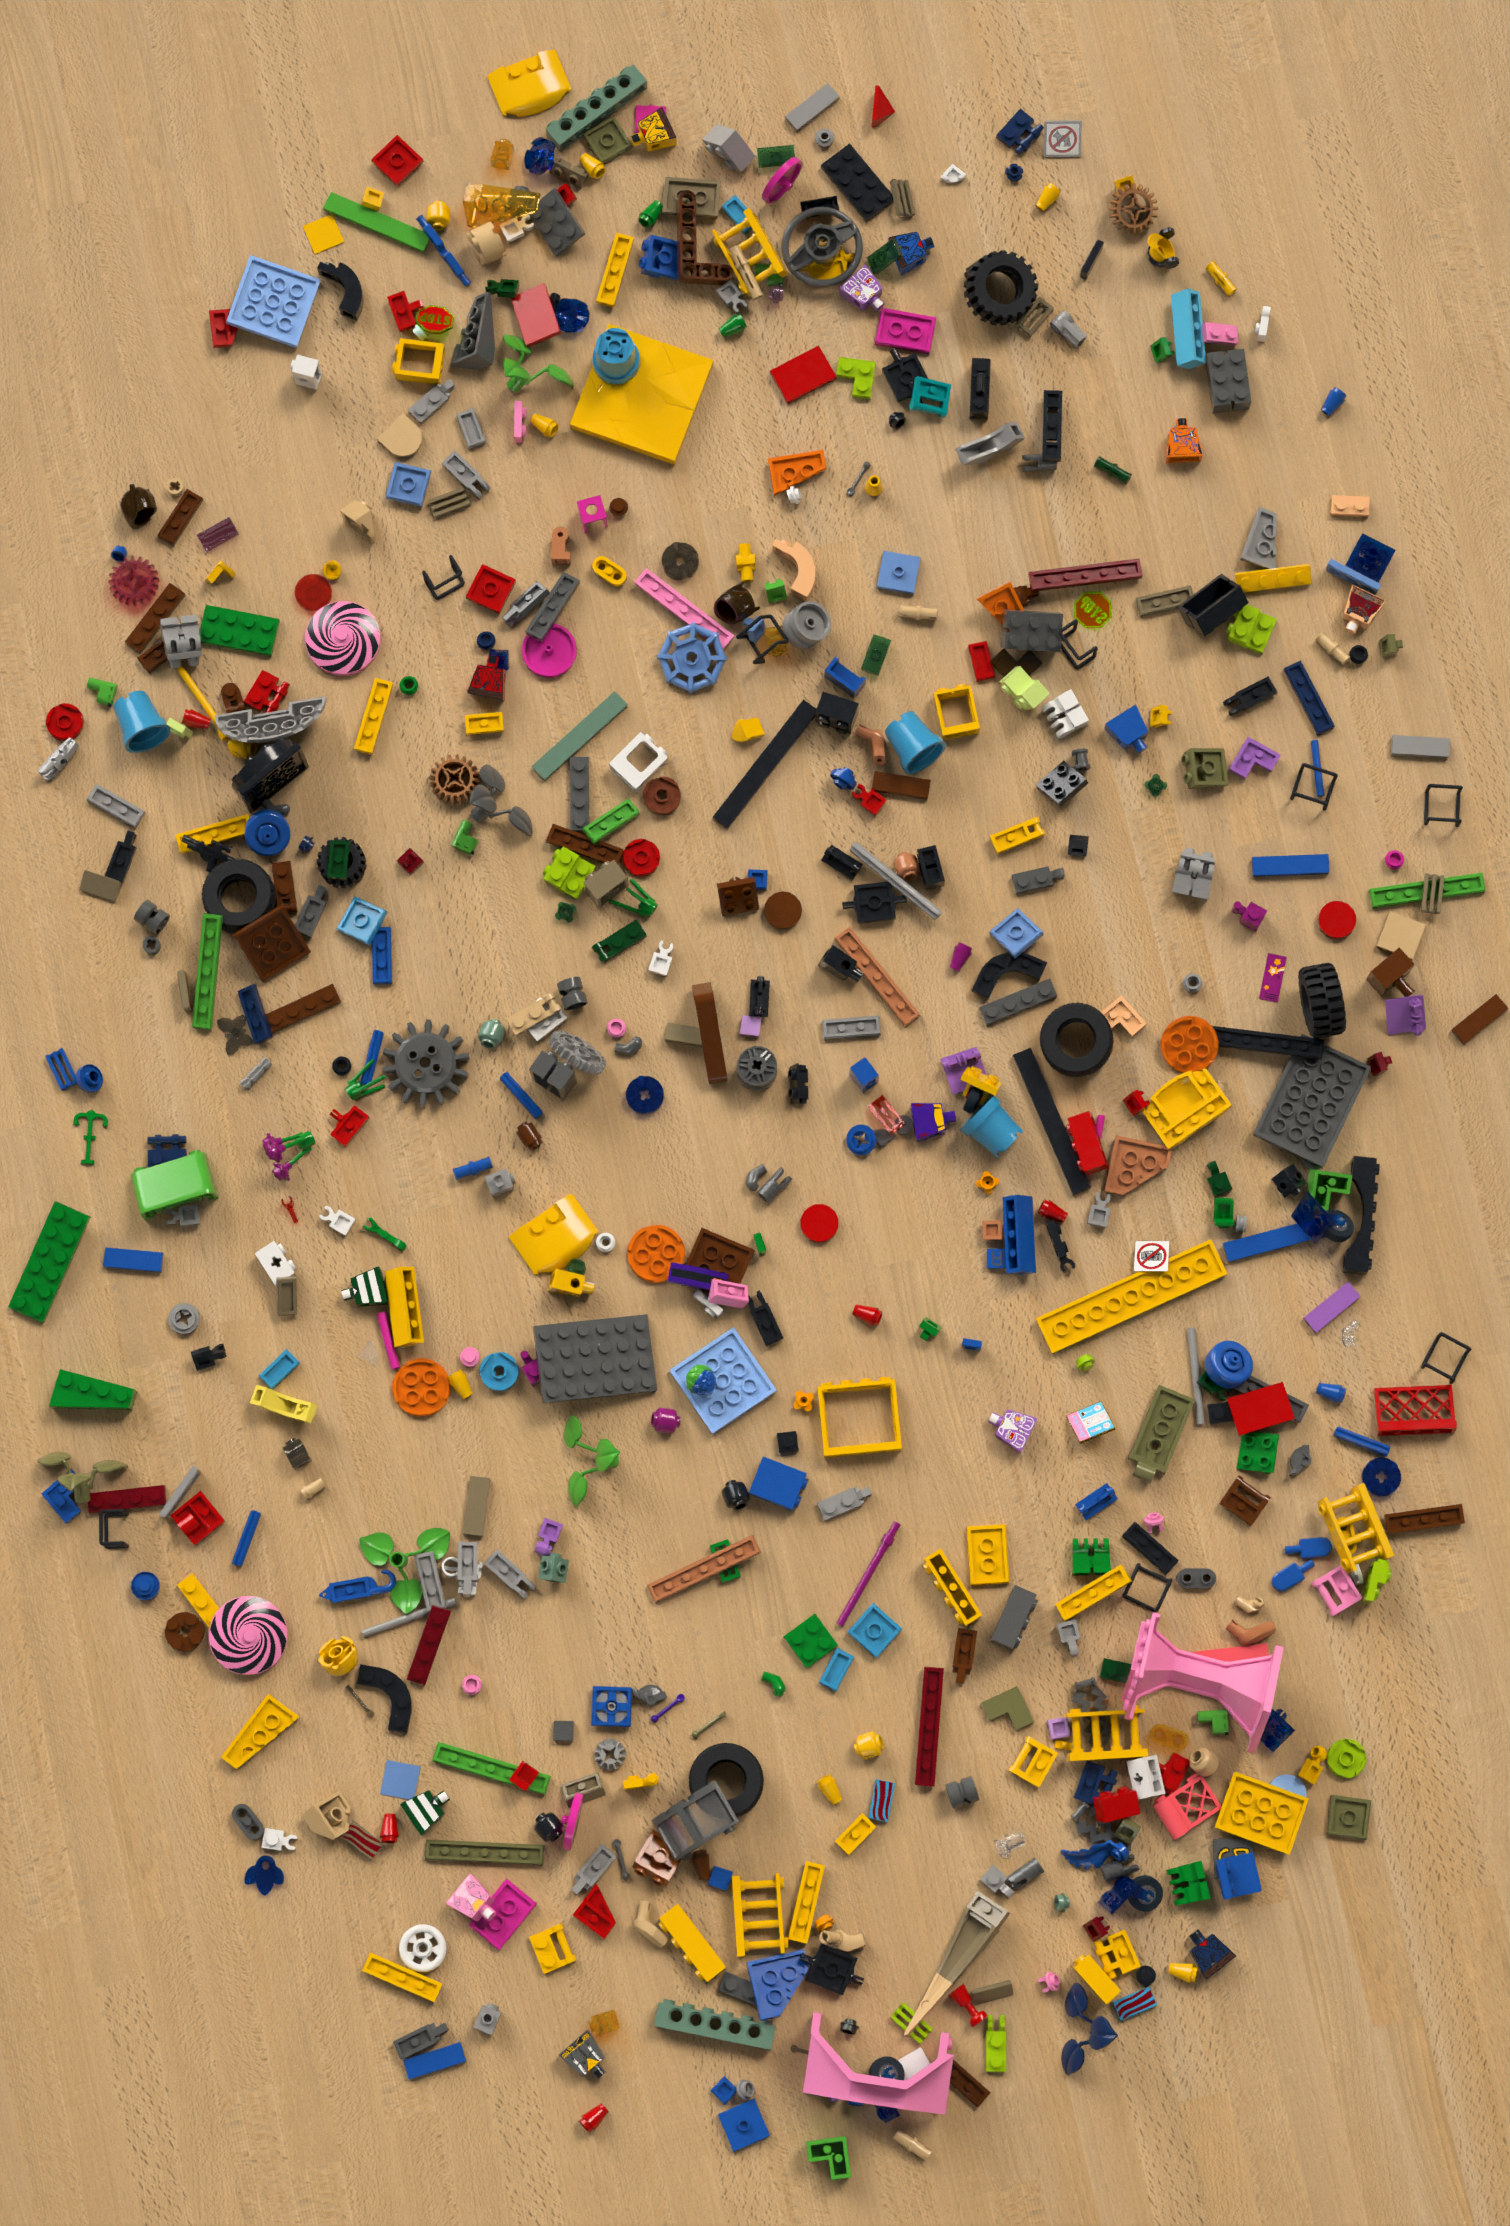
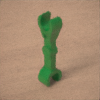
[363,1218,407,1251]

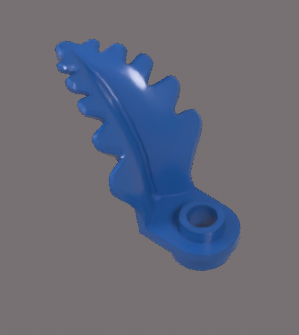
[1061,1840,1129,1870]

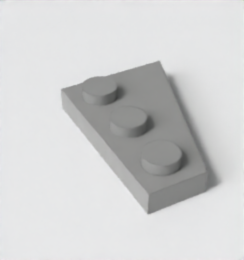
[1240,507,1277,569]

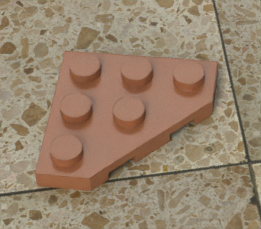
[1104,1135,1172,1196]

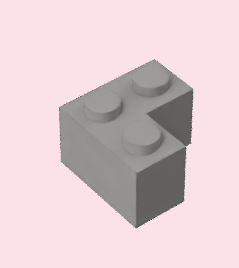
[702,124,756,172]

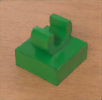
[1150,337,1175,363]
[919,1317,942,1341]

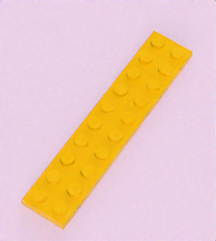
[1036,1239,1228,1354]

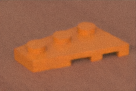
[768,450,826,496]
[976,582,1024,632]

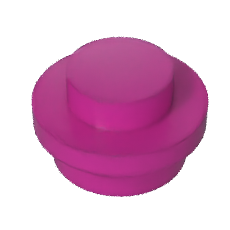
[1385,850,1404,869]

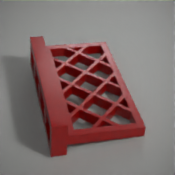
[1374,1385,1457,1436]

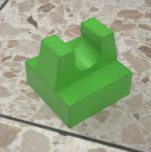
[765,579,787,604]

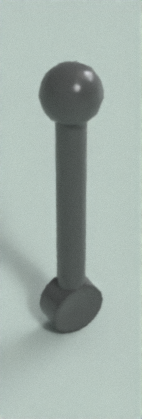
[847,462,871,496]
[613,1839,630,1880]

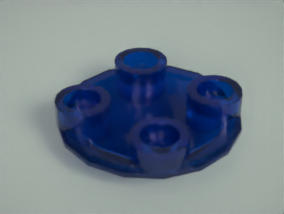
[555,298,590,333]

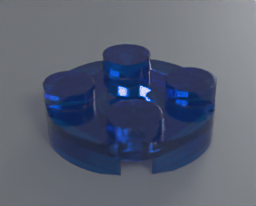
[524,137,555,175]
[626,1076,664,1115]
[1361,1457,1401,1497]

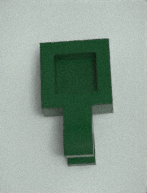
[1207,1161,1232,1197]

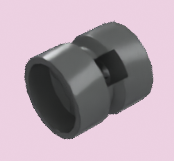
[134,900,170,935]
[557,977,588,1010]
[945,1776,979,1809]

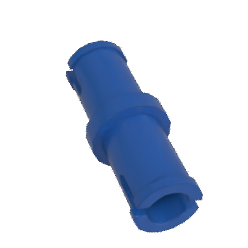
[453,1156,493,1180]

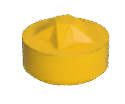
[323,560,342,580]

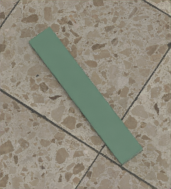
[532,691,628,781]

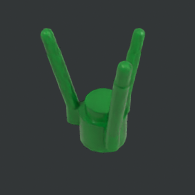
[609,878,658,917]
[345,1059,386,1100]

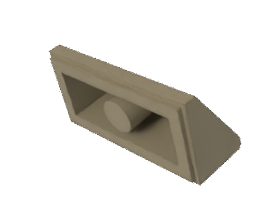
[79,870,122,902]
[664,1023,702,1048]
[561,1772,606,1808]
[972,1980,1013,2005]

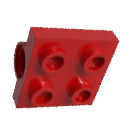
[170,1491,225,1546]

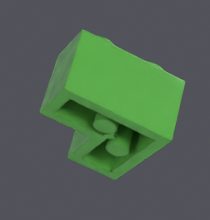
[1304,1169,1352,1211]
[806,2136,851,2180]

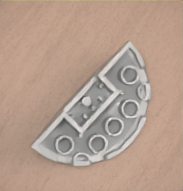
[215,696,326,743]

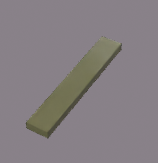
[425,1839,545,1865]

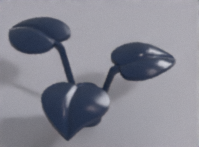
[1061,1982,1118,2075]

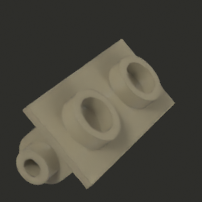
[549,157,589,189]

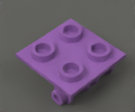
[1385,994,1426,1036]
[940,1047,987,1095]

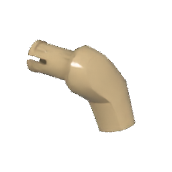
[634,1901,668,1947]
[819,1929,867,1952]

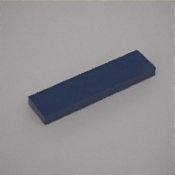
[1283,660,1335,736]

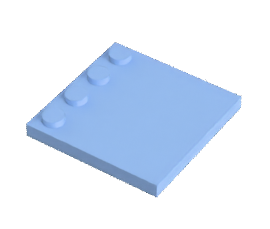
[226,255,321,348]
[669,1327,777,1434]

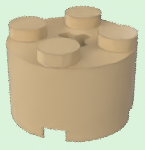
[466,221,506,265]

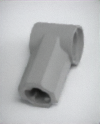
[1050,310,1087,348]

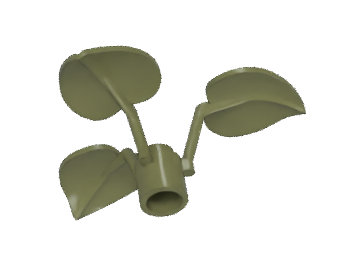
[38,1452,128,1503]

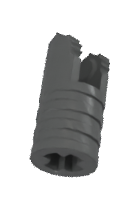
[1022,454,1057,472]
[757,1167,792,1203]
[1100,1854,1140,1882]
[1007,1857,1044,1890]

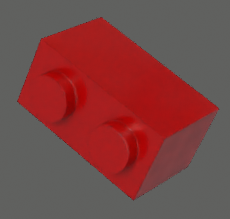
[1093,1786,1141,1823]

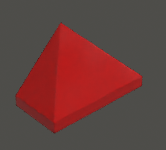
[872,85,895,127]

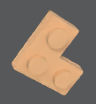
[1101,995,1147,1037]

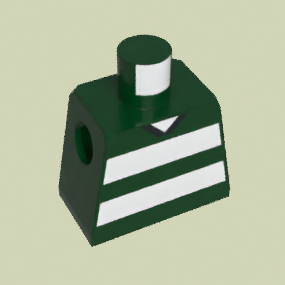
[342,1266,389,1307]
[400,1790,450,1836]

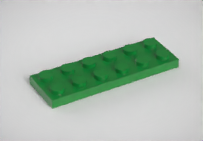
[8,1201,91,1323]

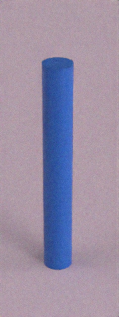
[1311,740,1324,797]

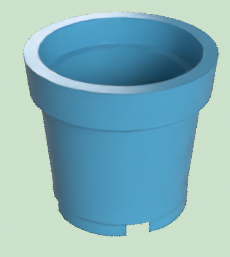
[592,328,641,384]
[113,691,171,753]
[885,711,946,774]
[960,1095,1023,1158]

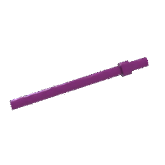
[836,1521,901,1627]

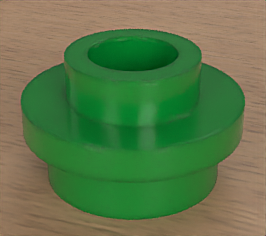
[399,676,418,695]

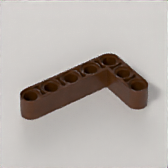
[677,190,733,285]
[692,982,728,1085]

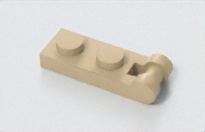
[506,993,562,1036]

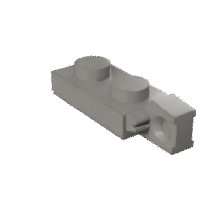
[408,379,455,424]
[817,1487,872,1521]
[457,1542,477,1597]
[571,1844,617,1895]

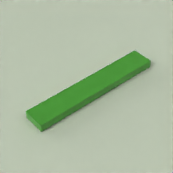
[323,192,430,253]
[1369,873,1486,909]
[192,913,223,1030]
[432,1742,551,1795]

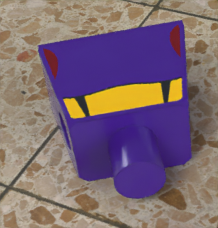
[910,1103,956,1142]

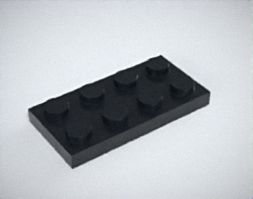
[821,143,894,223]

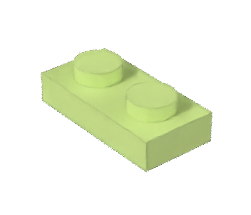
[166,718,194,738]

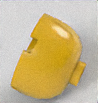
[318,1636,358,1676]

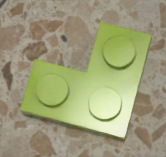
[836,357,876,399]

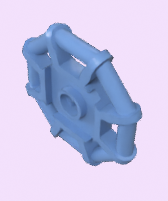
[657,622,728,693]

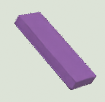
[1303,1282,1361,1333]

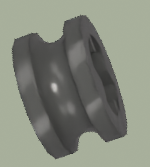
[143,936,161,955]

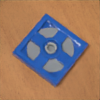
[591,1686,632,1727]

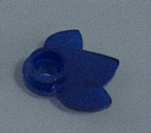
[244,1855,284,1895]

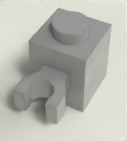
[485,1169,516,1197]

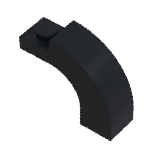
[317,262,364,321]

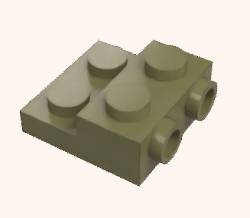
[1181,748,1229,789]

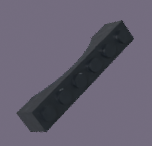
[1342,1156,1380,1275]

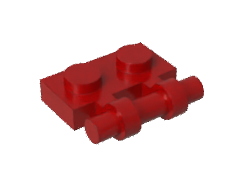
[244,670,290,713]

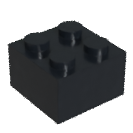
[815,691,859,734]

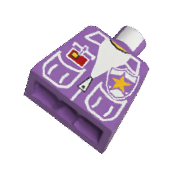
[840,265,885,311]
[988,1409,1037,1454]

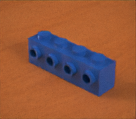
[1002,1195,1036,1275]

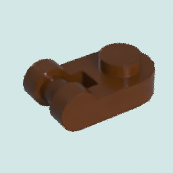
[221,683,246,713]

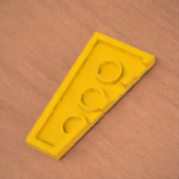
[221,1694,300,1769]

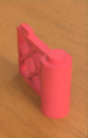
[1152,1773,1222,1840]

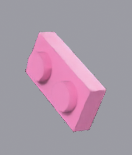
[1202,322,1239,346]
[514,401,526,443]

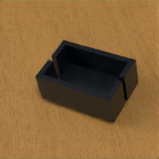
[1177,574,1249,636]

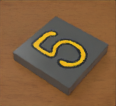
[1213,1838,1253,1879]

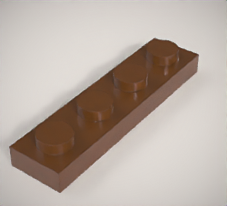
[125,583,185,654]
[546,824,624,865]
[266,984,341,1033]
[1384,1504,1465,1534]

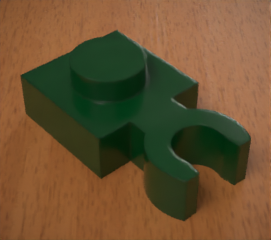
[485,279,520,298]
[1196,1370,1232,1401]

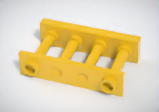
[712,208,788,297]
[1317,1483,1394,1574]
[1064,1705,1148,1761]
[732,1873,789,1957]

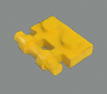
[623,1773,659,1790]
[1094,1929,1141,1979]

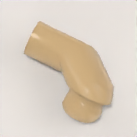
[1234,1595,1264,1613]

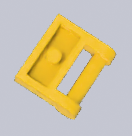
[1008,1736,1058,1788]
[529,1923,577,1974]

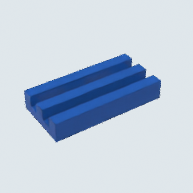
[45,1048,77,1090]

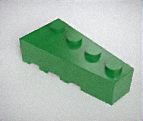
[49,1369,137,1410]

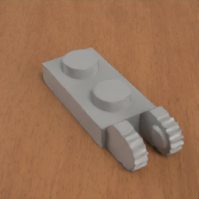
[442,451,490,499]
[484,1549,536,1599]

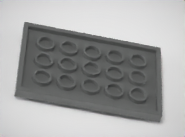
[1253,1034,1371,1169]
[533,1314,657,1404]

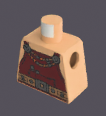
[1342,585,1385,634]

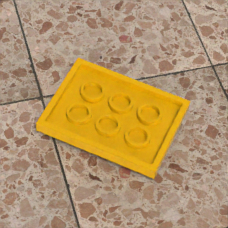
[1214,1771,1309,1855]

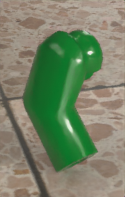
[761,1671,786,1697]

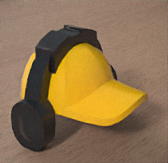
[1148,227,1179,269]

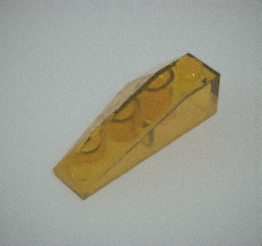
[463,184,541,227]

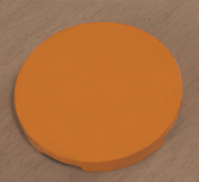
[1161,1016,1219,1073]
[627,1225,685,1283]
[392,1358,451,1417]

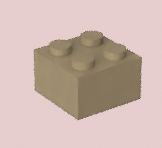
[583,860,629,908]

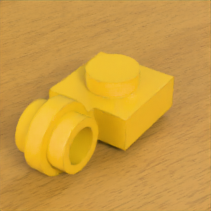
[1298,1746,1327,1785]

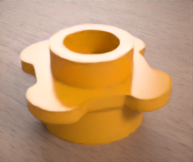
[976,1171,999,1194]
[793,1391,814,1411]
[815,1914,835,1932]

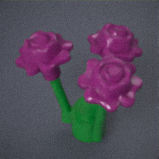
[262,1131,315,1181]

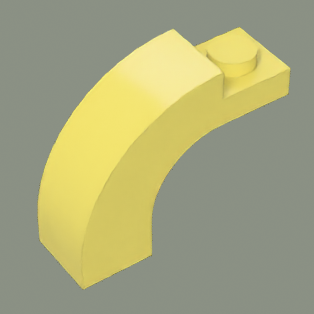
[250,1385,318,1423]

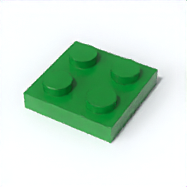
[783,1614,838,1669]

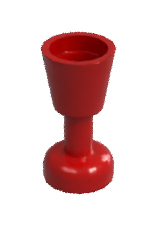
[948,1983,988,2027]

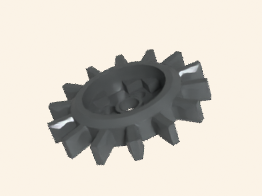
[382,1019,470,1108]

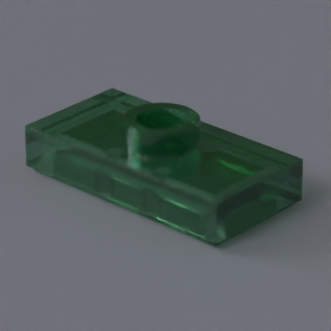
[757,145,795,168]
[867,239,903,274]
[861,634,891,676]

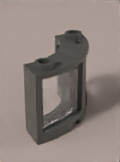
[651,1781,739,1862]

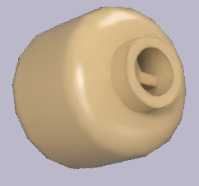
[1189,1747,1219,1777]

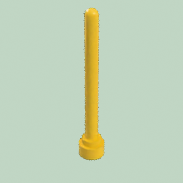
[177,666,230,742]

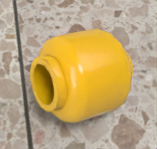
[426,201,451,230]
[227,738,257,759]
[854,1731,884,1760]

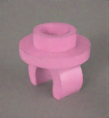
[1144,1513,1164,1533]
[1038,1971,1060,1992]

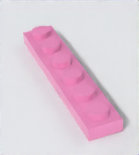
[634,568,734,650]

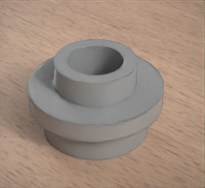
[815,129,834,147]
[1183,974,1202,993]
[736,2079,755,2100]

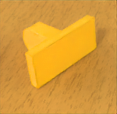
[1054,1740,1073,1751]

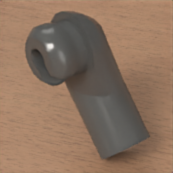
[261,798,290,816]
[615,1037,642,1055]
[746,1164,767,1191]

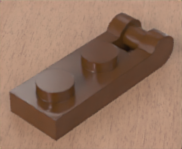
[271,861,298,913]

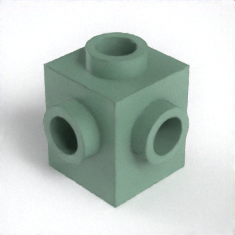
[538,1553,569,1583]

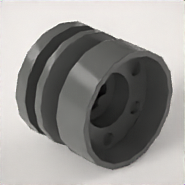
[737,1046,777,1091]

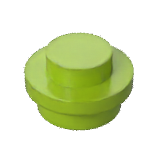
[1076,1354,1095,1371]

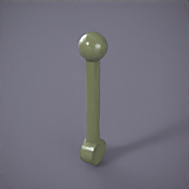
[692,1711,727,1738]

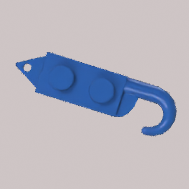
[319,1570,396,1603]

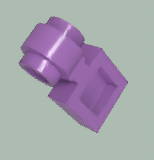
[534,1518,563,1557]

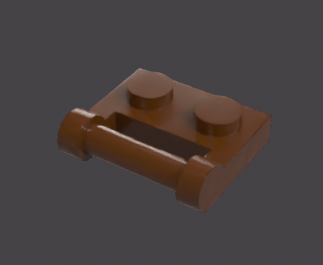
[1219,1475,1271,1526]

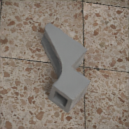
[955,422,1025,465]

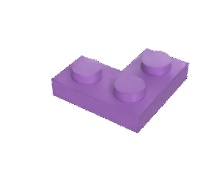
[1229,737,1281,779]

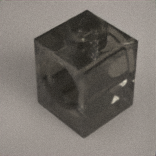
[283,1438,312,1470]

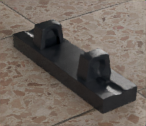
[1042,390,1062,462]

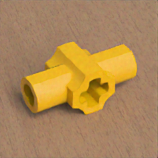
[736,543,756,583]

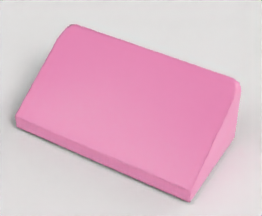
[709,1279,749,1308]

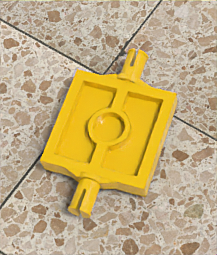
[799,244,855,280]

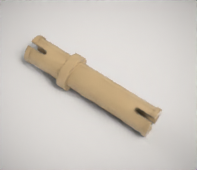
[729,245,764,300]

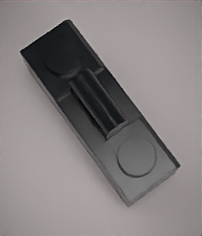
[969,358,991,420]

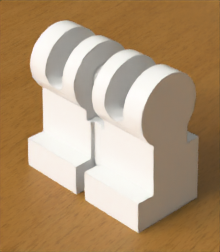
[1041,689,1089,738]

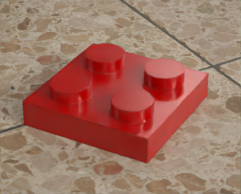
[371,135,424,187]
[466,564,516,614]

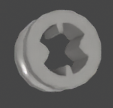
[1235,1215,1247,1233]

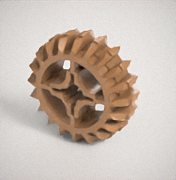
[1108,183,1158,234]
[429,754,480,805]

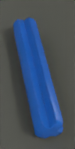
[361,1030,384,1085]
[500,1072,543,1119]
[1334,1427,1390,1456]
[232,1510,261,1567]

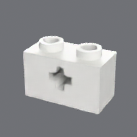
[290,355,322,390]
[255,1241,297,1286]
[1127,1755,1165,1800]

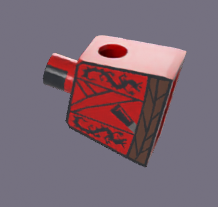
[467,655,506,700]

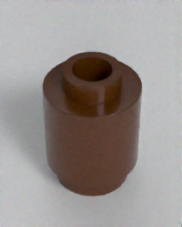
[516,1121,543,1151]

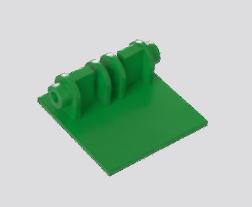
[1237,1432,1279,1474]

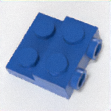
[639,235,684,281]

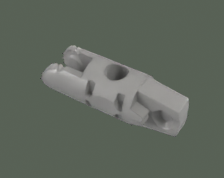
[38,737,79,781]

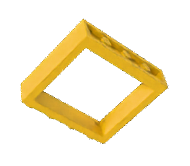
[817,1377,902,1458]

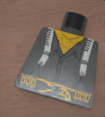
[559,2030,606,2080]

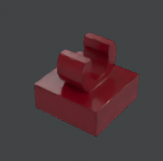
[397,848,424,875]
[1367,1052,1393,1077]
[1083,1916,1110,1942]

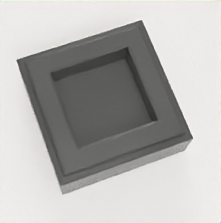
[553,1721,574,1741]

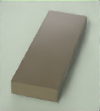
[1136,585,1193,617]
[463,1476,490,1537]

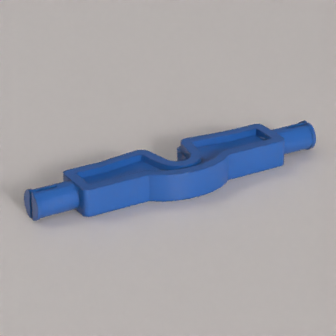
[416,215,471,287]

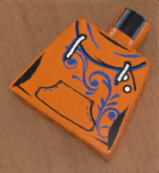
[1165,418,1203,463]

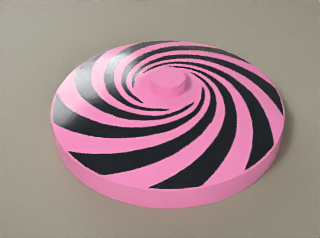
[305,601,381,676]
[208,1596,287,1675]

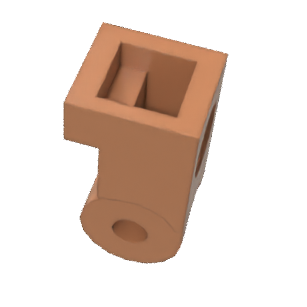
[551,526,571,565]

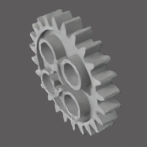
[548,1030,606,1075]

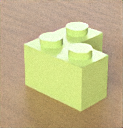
[999,666,1050,710]

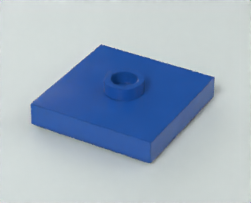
[718,2098,770,2152]

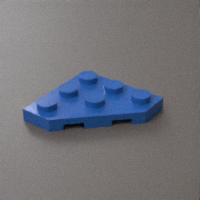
[746,1949,809,2021]

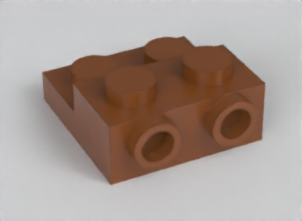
[632,1830,681,1886]

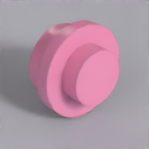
[607,1019,626,1038]
[460,1347,480,1367]
[462,1675,482,1695]

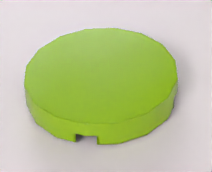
[1327,1739,1366,1778]

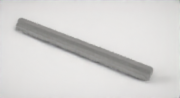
[850,842,942,920]

